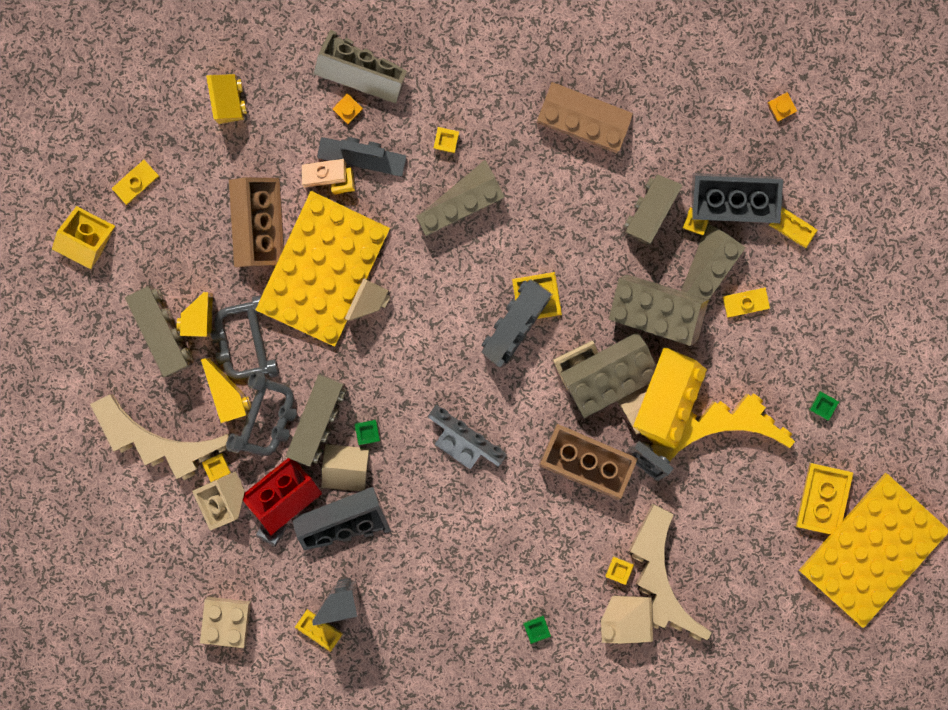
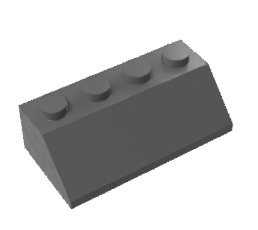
[691,173,783,223]
[312,578,361,626]

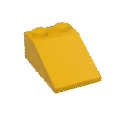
[201,358,252,423]

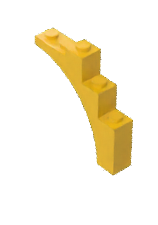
[651,393,795,461]

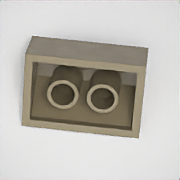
[623,174,683,245]

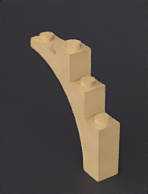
[90,394,231,480]
[629,503,712,641]

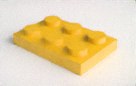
[795,463,853,534]

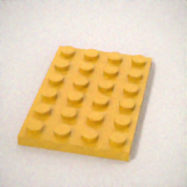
[255,191,390,347]
[799,473,948,628]

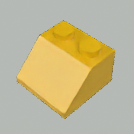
[206,74,247,124]
[52,206,115,269]
[177,292,213,337]

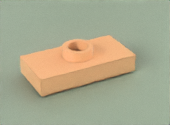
[302,159,346,188]

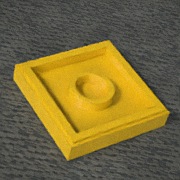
[512,272,562,319]

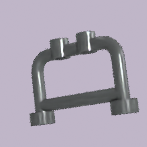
[211,295,279,380]
[226,371,297,456]

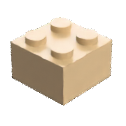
[200,597,251,648]

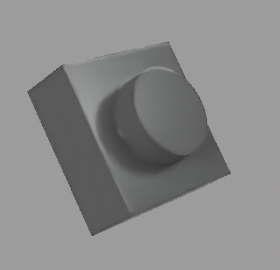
[256,525,286,547]

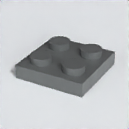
[625,441,674,482]

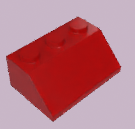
[242,458,322,535]

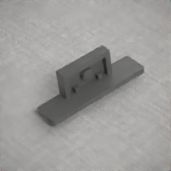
[317,137,406,177]
[428,405,507,469]

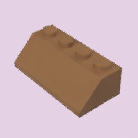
[536,82,633,154]
[229,177,284,267]
[538,424,638,500]

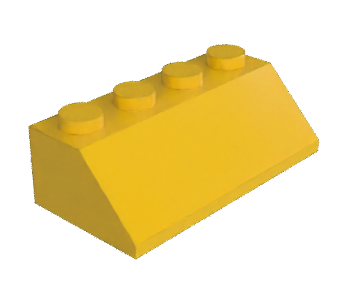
[633,348,707,449]

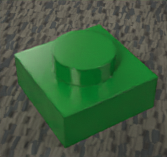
[809,391,839,421]
[355,420,380,445]
[523,615,551,644]

